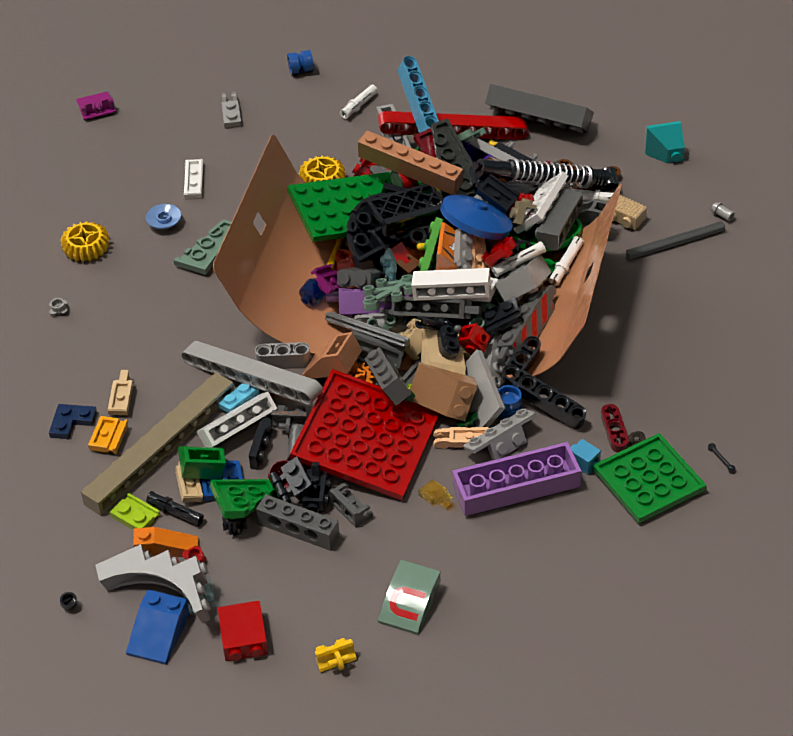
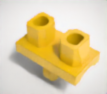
[315,638,357,672]

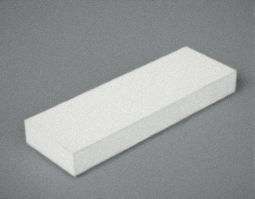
[184,159,203,199]

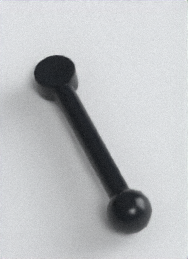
[708,443,736,473]

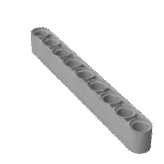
[181,341,323,405]

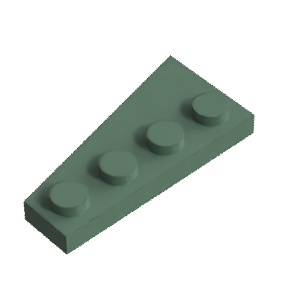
[173,219,232,275]

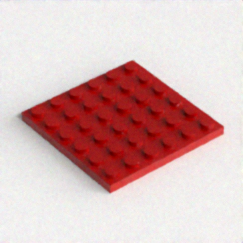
[289,369,440,501]

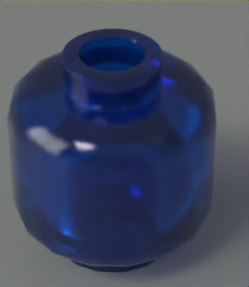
[299,278,326,306]

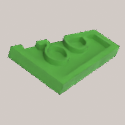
[418,217,445,271]

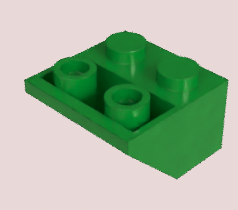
[178,446,226,479]

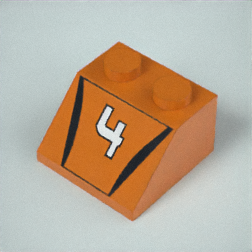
[436,223,458,270]

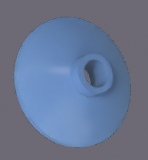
[146,204,181,229]

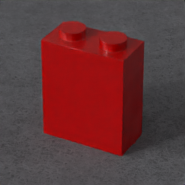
[217,600,268,661]

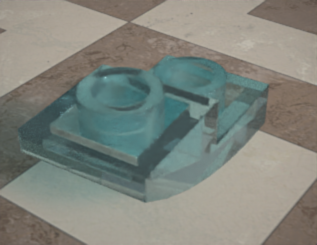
[380,248,397,281]

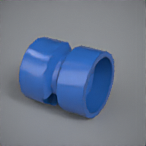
[287,50,314,75]
[498,385,521,420]

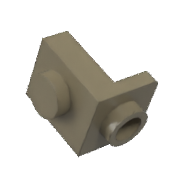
[510,198,537,225]

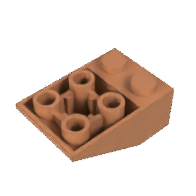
[301,332,362,379]

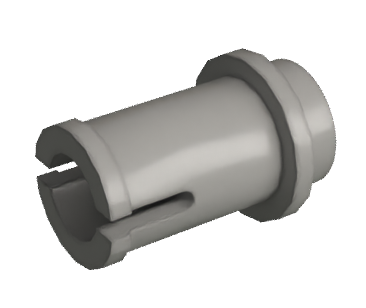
[711,202,735,222]

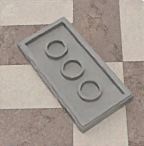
[465,349,505,427]

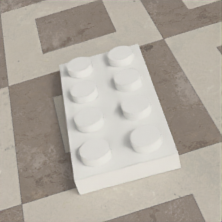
[513,171,568,234]

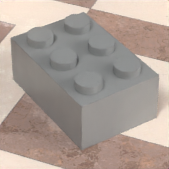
[495,254,551,301]

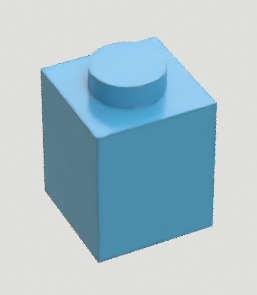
[570,439,601,475]

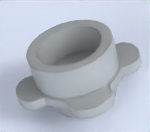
[49,298,68,315]

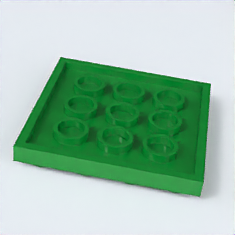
[593,433,707,524]

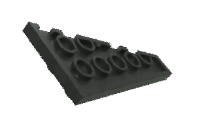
[431,118,477,199]

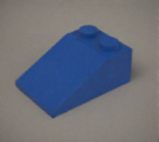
[126,590,190,665]

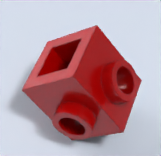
[458,323,491,355]

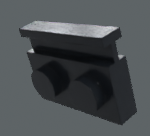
[475,174,520,214]
[482,297,524,336]

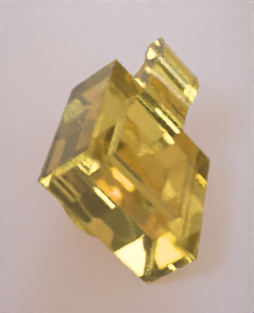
[418,479,453,510]

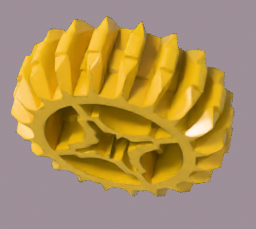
[299,155,346,183]
[61,221,110,262]

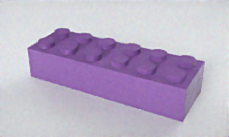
[452,442,581,516]

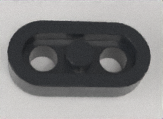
[437,325,460,359]

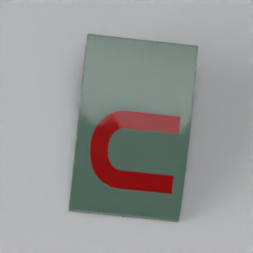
[378,560,441,635]

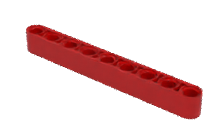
[378,111,529,140]

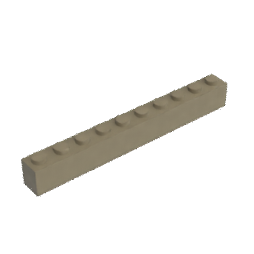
[81,372,234,516]

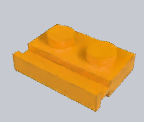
[88,416,128,454]

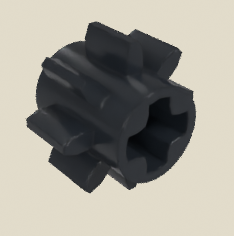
[222,516,247,535]

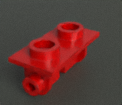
[352,158,377,177]

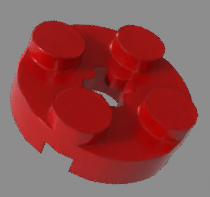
[481,236,517,268]

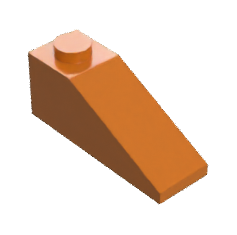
[133,527,198,557]

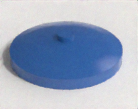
[440,195,513,240]

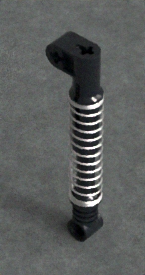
[468,159,619,191]

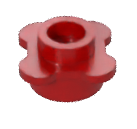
[182,546,206,563]

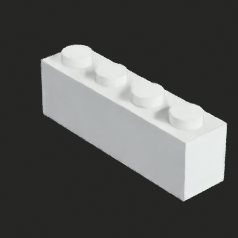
[411,268,491,301]
[196,392,277,447]

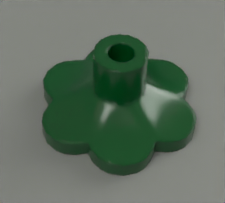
[457,412,478,427]

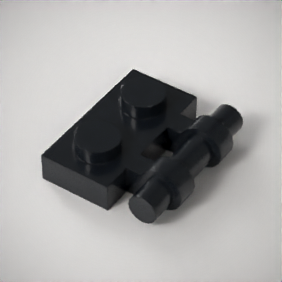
[270,456,315,503]

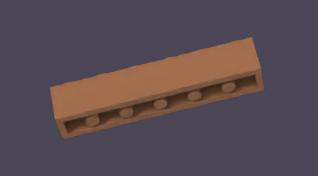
[358,131,463,195]

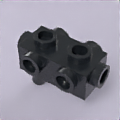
[299,462,331,513]

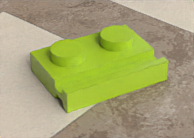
[110,493,161,530]

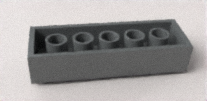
[485,84,594,134]

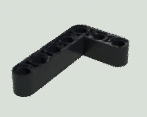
[501,336,586,429]

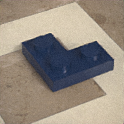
[49,404,97,439]

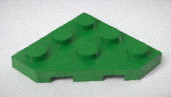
[210,479,274,520]

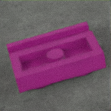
[311,264,344,294]

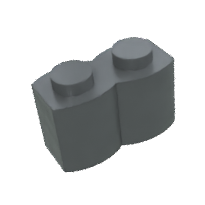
[337,267,381,289]

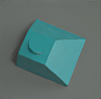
[645,121,685,163]

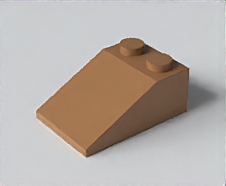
[410,362,478,421]

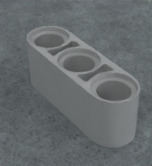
[255,342,311,369]

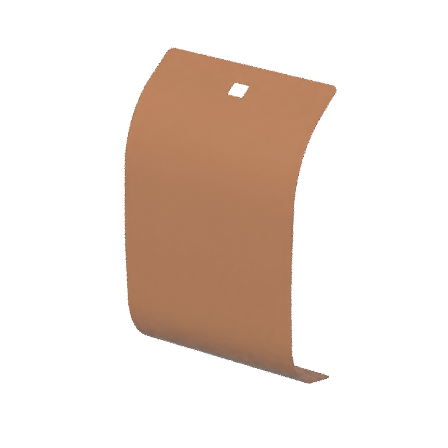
[213,135,622,378]

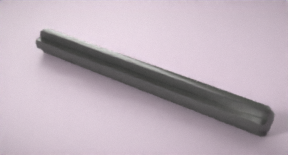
[625,221,725,260]
[325,312,410,348]

